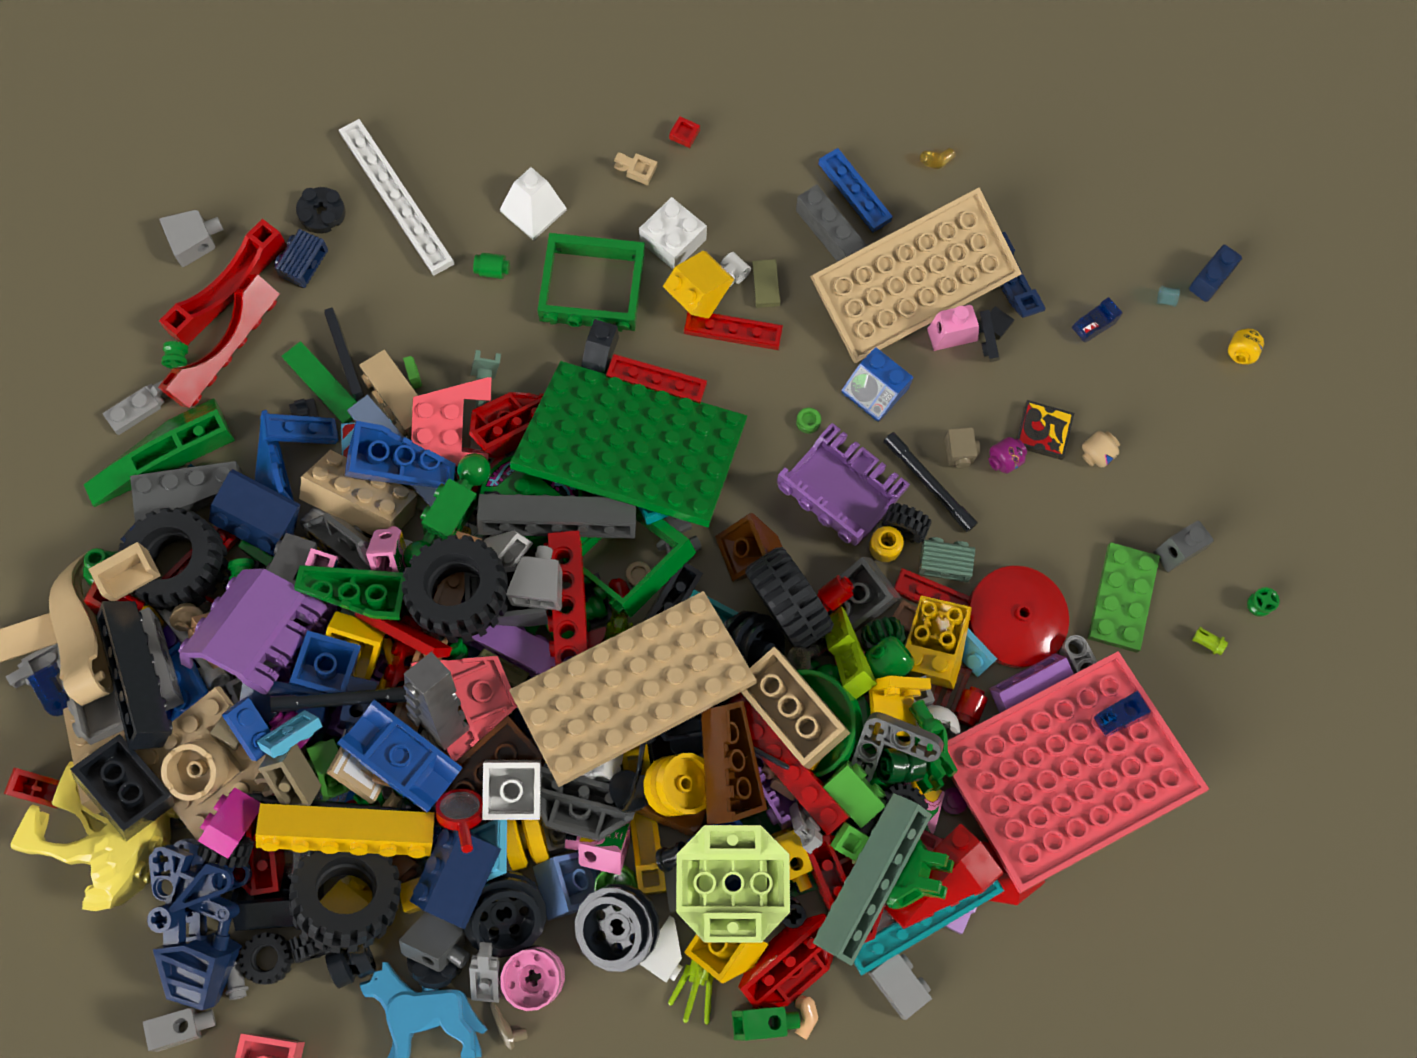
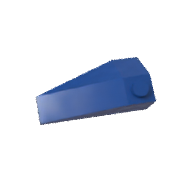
[255,410,294,501]
[345,421,456,488]

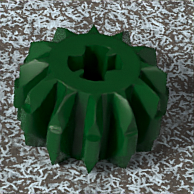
[861,616,906,651]

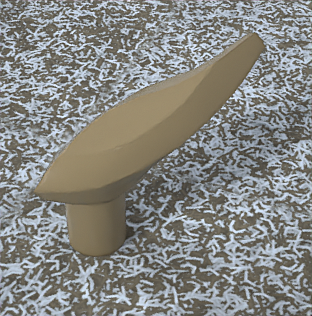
[489,1002,528,1050]

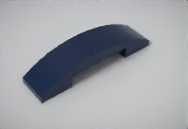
[1000,232,1046,318]

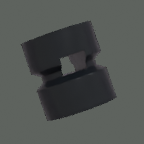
[325,944,377,989]

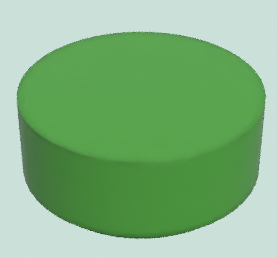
[796,408,821,434]

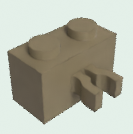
[254,744,322,806]

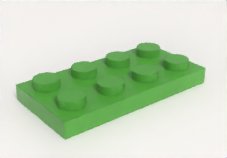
[1087,542,1160,653]

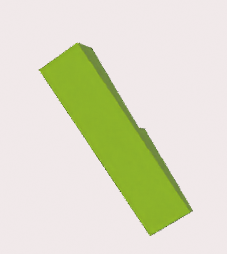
[825,607,877,699]

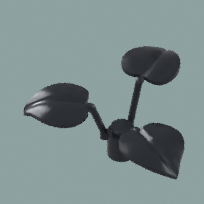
[609,718,703,813]

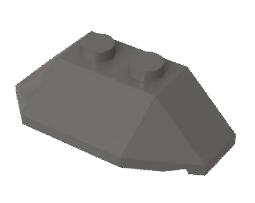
[303,513,371,570]
[540,766,635,842]

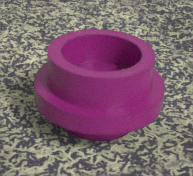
[942,787,967,815]

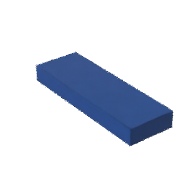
[260,414,339,444]

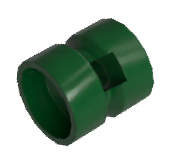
[876,747,926,784]

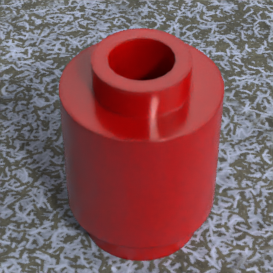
[816,575,854,612]
[954,686,988,727]

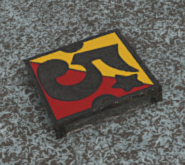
[1016,400,1075,460]

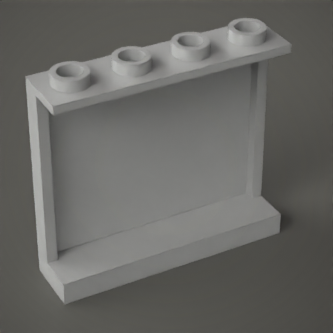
[57,607,184,745]

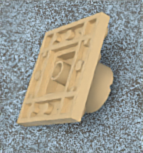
[135,686,268,842]

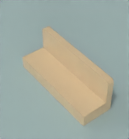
[0,613,58,663]

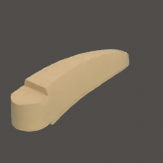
[49,552,114,706]

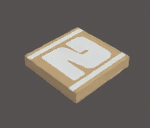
[326,728,384,804]

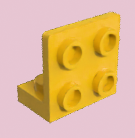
[869,676,931,737]

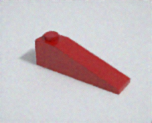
[884,824,1003,929]

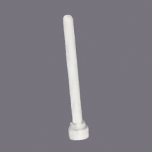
[156,609,230,690]

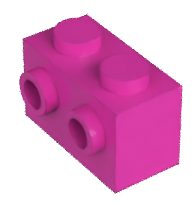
[198,787,260,859]

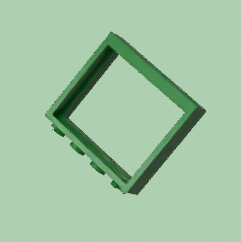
[537,233,645,332]
[562,506,696,618]

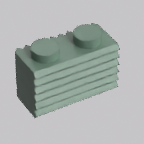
[918,537,975,582]

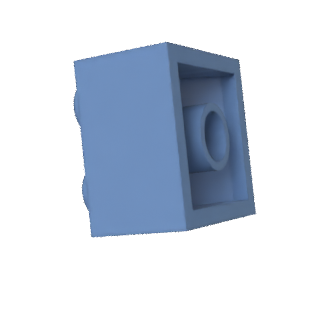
[533,852,600,920]

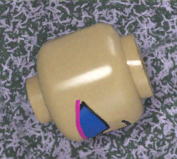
[1082,431,1120,467]

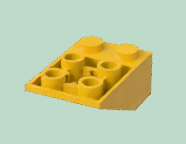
[904,596,972,689]

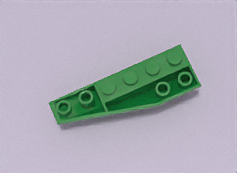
[83,398,235,507]

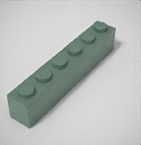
[813,793,932,966]

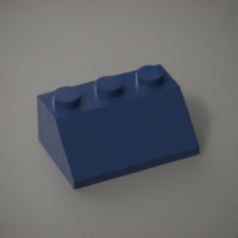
[209,469,301,556]
[240,681,332,746]
[410,827,501,929]

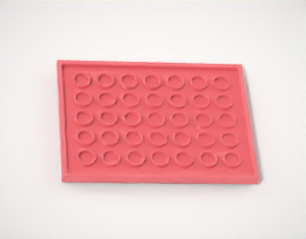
[948,651,1209,894]

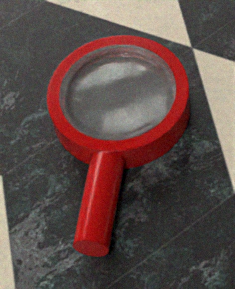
[436,789,483,853]

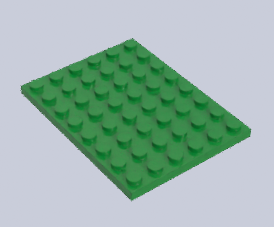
[510,361,748,528]

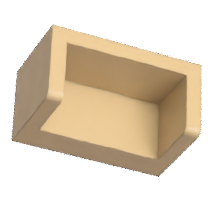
[89,542,161,601]

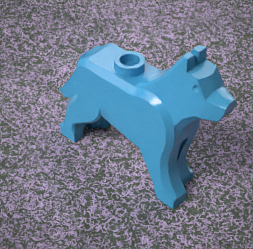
[360,962,488,1058]

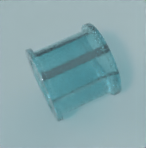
[1157,285,1180,307]

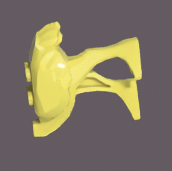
[11,761,179,911]

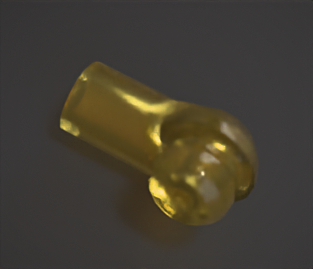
[920,148,956,169]

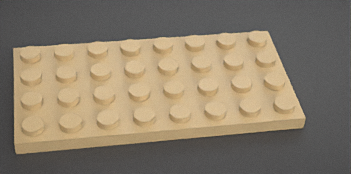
[810,187,1022,363]
[509,591,756,787]

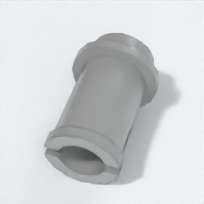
[225,962,249,1000]

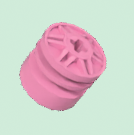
[500,946,565,1011]

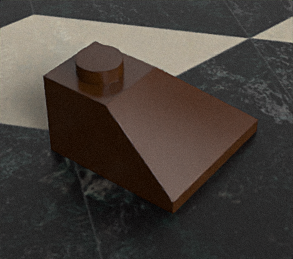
[715,513,782,582]

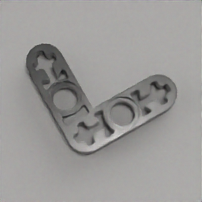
[851,712,944,782]

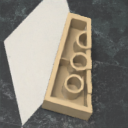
[359,349,418,440]

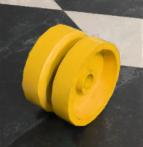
[644,753,706,816]
[507,818,550,871]

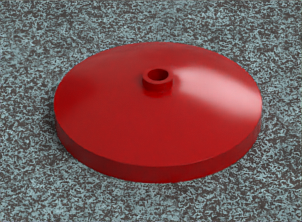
[968,566,1069,668]

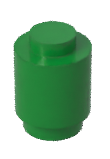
[473,252,510,279]

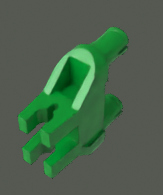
[889,700,958,794]
[886,839,954,909]

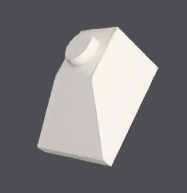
[500,167,567,241]

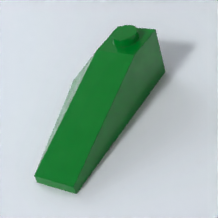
[294,565,407,620]

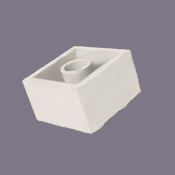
[639,197,707,269]
[482,760,541,820]

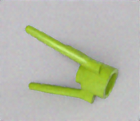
[668,960,714,1024]

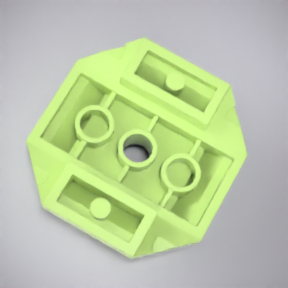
[676,825,790,943]

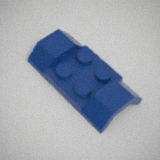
[337,700,463,813]

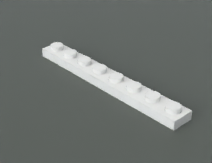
[339,119,454,276]

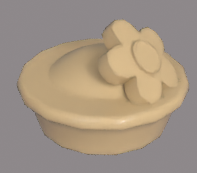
[169,603,203,632]

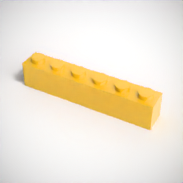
[256,803,434,858]

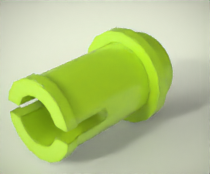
[1192,627,1228,656]

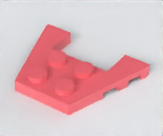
[411,377,492,467]
[411,656,517,762]

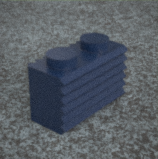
[275,229,328,288]
[1188,244,1242,302]

